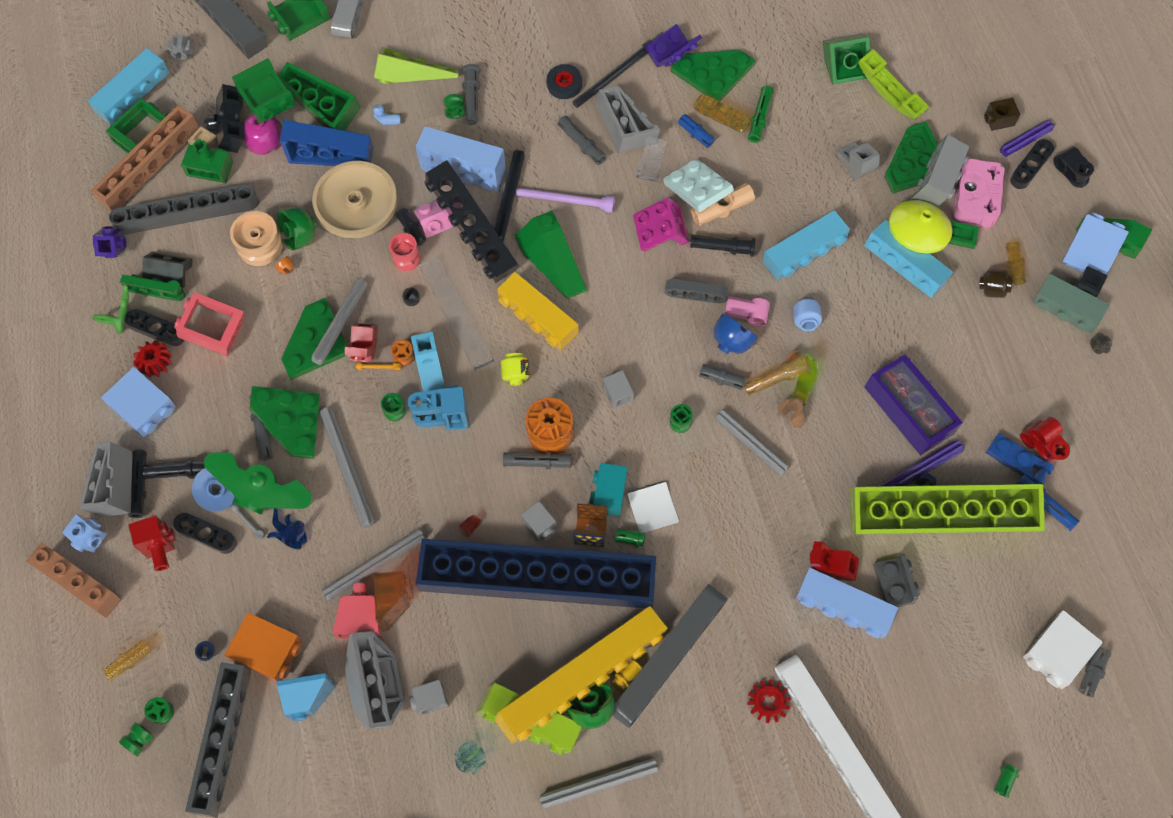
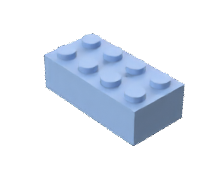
[416,126,506,192]

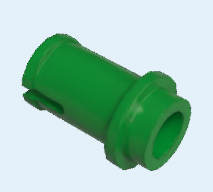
[615,528,646,548]
[993,763,1020,798]

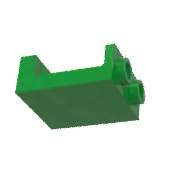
[267,0,330,41]
[232,58,296,124]

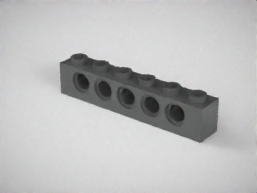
[185,662,251,818]

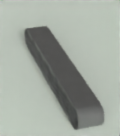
[109,184,259,235]
[612,584,728,728]

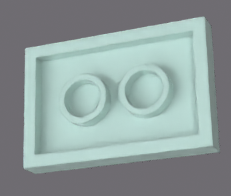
[663,159,734,212]

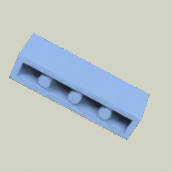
[796,568,898,638]

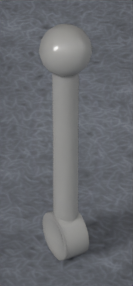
[230,504,265,540]

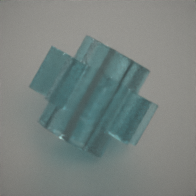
[454,742,486,775]

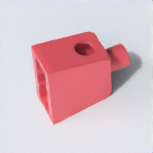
[333,583,382,639]

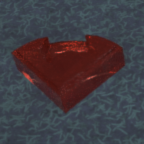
[459,515,482,538]

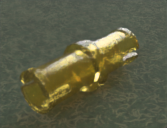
[1006,241,1026,285]
[102,639,152,681]

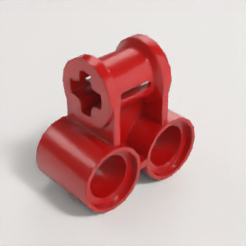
[1020,417,1070,462]

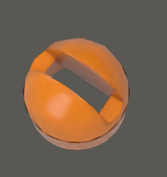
[275,256,294,274]

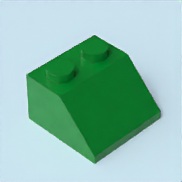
[823,34,870,85]

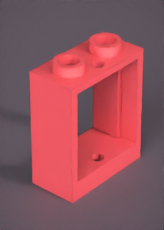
[174,292,245,356]

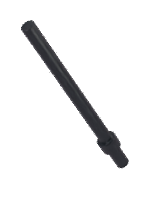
[572,32,663,108]

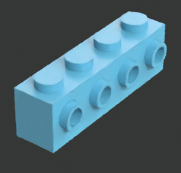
[88,48,169,125]
[762,210,850,281]
[864,220,953,298]

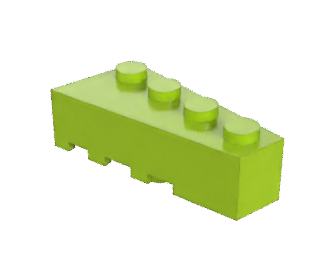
[476,682,582,756]

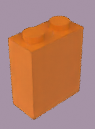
[224,613,302,682]

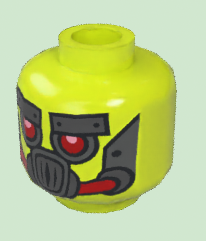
[500,353,530,386]

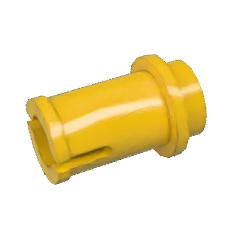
[612,660,642,691]

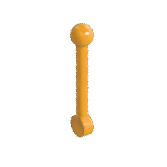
[355,362,401,371]

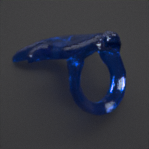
[267,509,307,550]

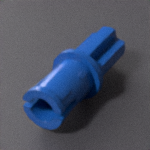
[678,114,716,148]

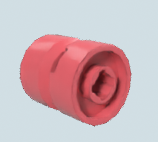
[389,233,420,271]

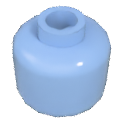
[793,299,822,331]

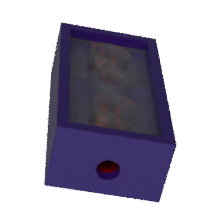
[864,354,963,456]

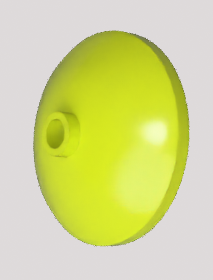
[889,200,952,253]

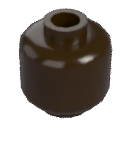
[979,269,1012,298]

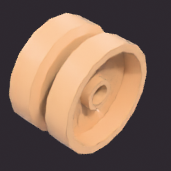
[230,211,283,266]

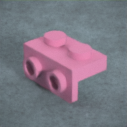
[413,201,460,238]

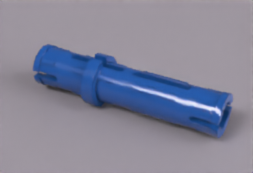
[1016,474,1080,531]

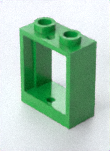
[106,98,168,154]

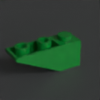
[1076,217,1152,259]

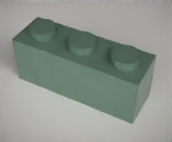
[1032,273,1110,334]

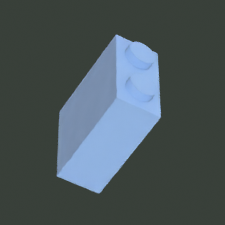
[1061,213,1129,275]
[101,367,176,438]

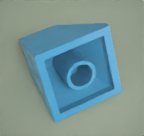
[277,673,335,722]

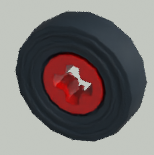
[546,64,582,99]

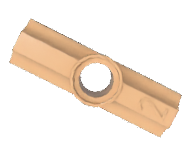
[691,183,755,226]

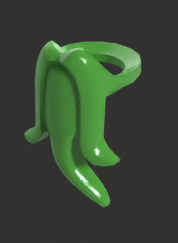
[92,284,129,334]

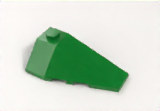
[515,210,587,299]

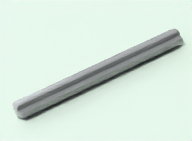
[320,407,375,528]

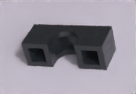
[216,84,244,153]

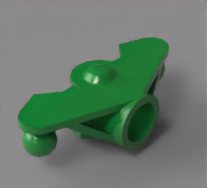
[204,452,312,515]

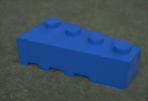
[280,120,373,166]

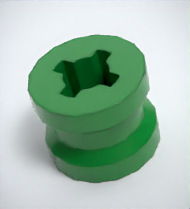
[443,94,465,119]
[144,697,174,725]

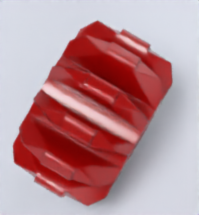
[133,340,172,378]

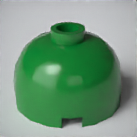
[277,207,317,251]
[567,683,615,729]

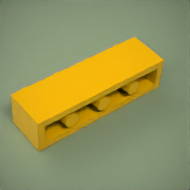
[497,272,579,351]

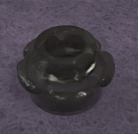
[1090,333,1112,354]

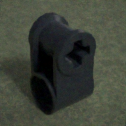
[1053,146,1094,188]

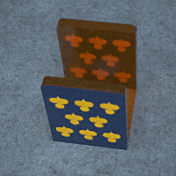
[573,503,607,548]

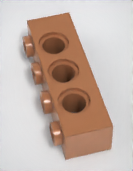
[26,542,121,618]

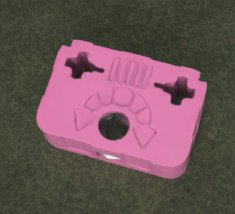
[953,159,1004,228]

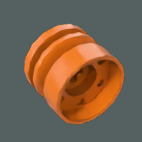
[526,398,574,454]

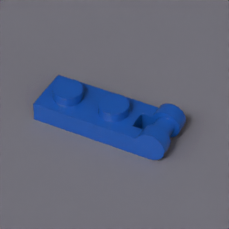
[985,433,1054,485]

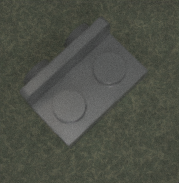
[873,554,920,607]

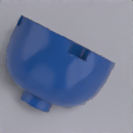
[713,313,758,354]

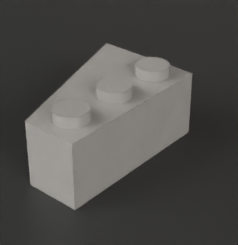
[909,134,970,207]

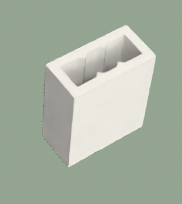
[1023,610,1103,689]

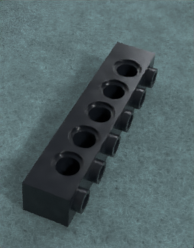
[424,160,518,283]

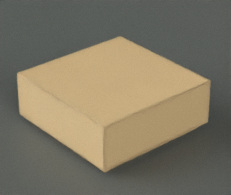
[188,126,217,148]

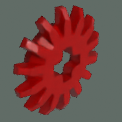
[747,679,791,723]

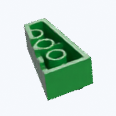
[278,62,361,131]

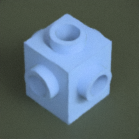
[62,514,107,553]

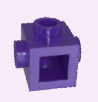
[93,226,127,258]

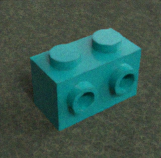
[589,463,627,517]

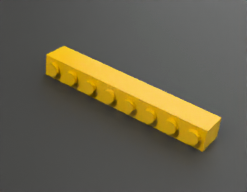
[494,606,668,744]

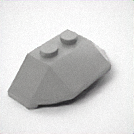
[344,631,405,730]

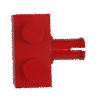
[128,515,176,571]

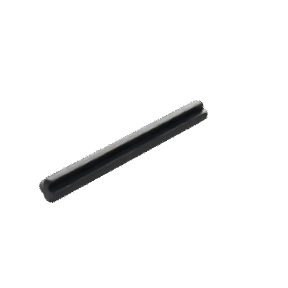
[494,150,525,241]

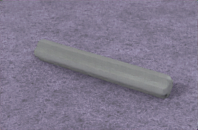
[716,409,789,475]

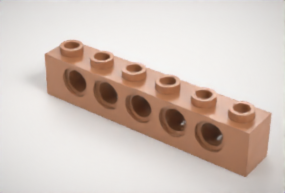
[90,105,199,212]

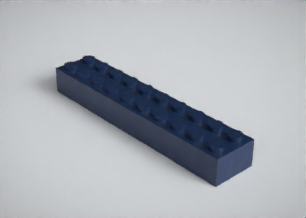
[416,539,656,609]

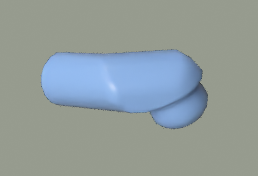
[373,105,401,125]

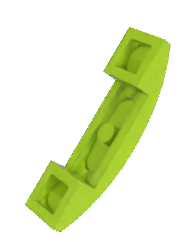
[858,49,929,121]

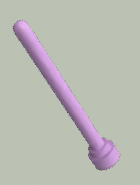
[516,188,615,213]

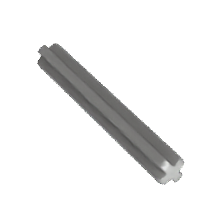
[311,278,368,365]
[322,529,426,601]
[540,758,658,808]

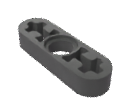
[665,279,728,303]

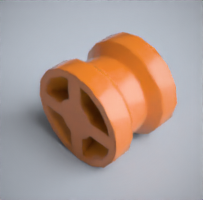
[391,339,415,366]

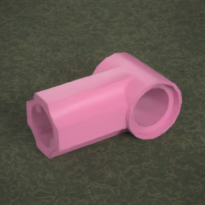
[725,296,770,326]

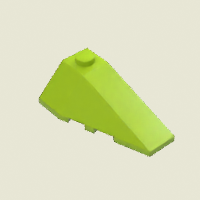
[374,47,459,84]

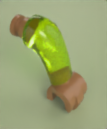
[777,349,818,428]

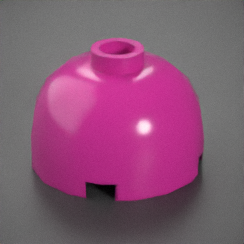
[244,114,282,155]

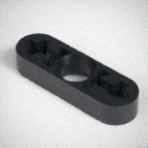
[1010,139,1054,189]
[125,309,185,346]
[173,513,237,554]

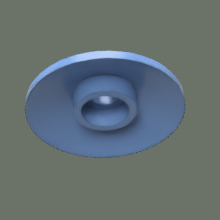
[192,468,235,511]

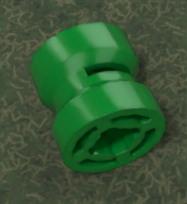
[381,393,406,422]
[669,404,693,433]
[119,722,154,757]

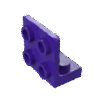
[644,24,702,67]

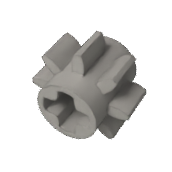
[167,35,193,60]

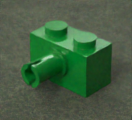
[181,139,233,184]

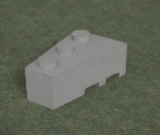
[595,85,660,153]
[79,442,132,517]

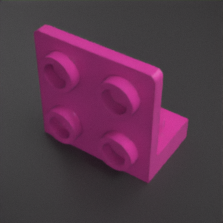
[633,197,689,252]

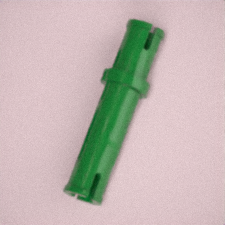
[748,86,774,143]

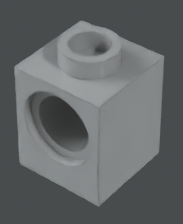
[602,370,634,410]
[521,501,557,542]
[409,680,448,716]

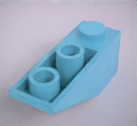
[411,331,445,404]

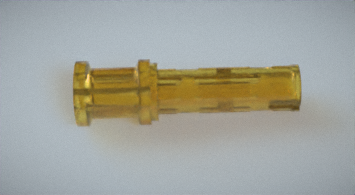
[744,353,812,396]

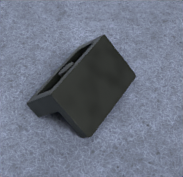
[143,251,192,288]

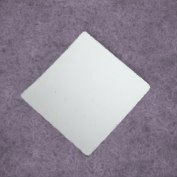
[628,482,679,533]

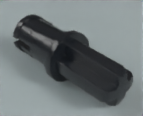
[396,208,426,246]

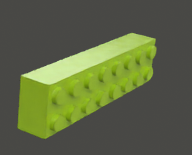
[850,484,1045,534]

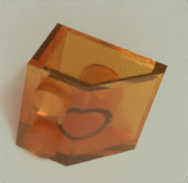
[374,571,414,631]

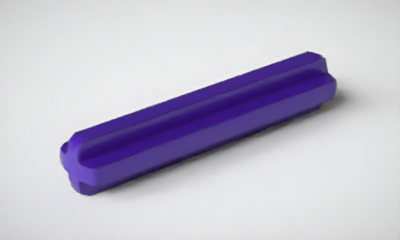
[1000,120,1054,157]

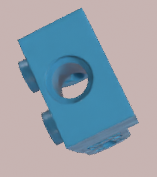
[408,385,469,431]

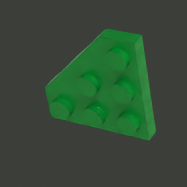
[671,50,756,104]
[884,122,938,194]
[281,298,347,380]
[249,386,320,459]

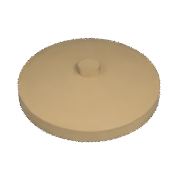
[312,161,398,238]

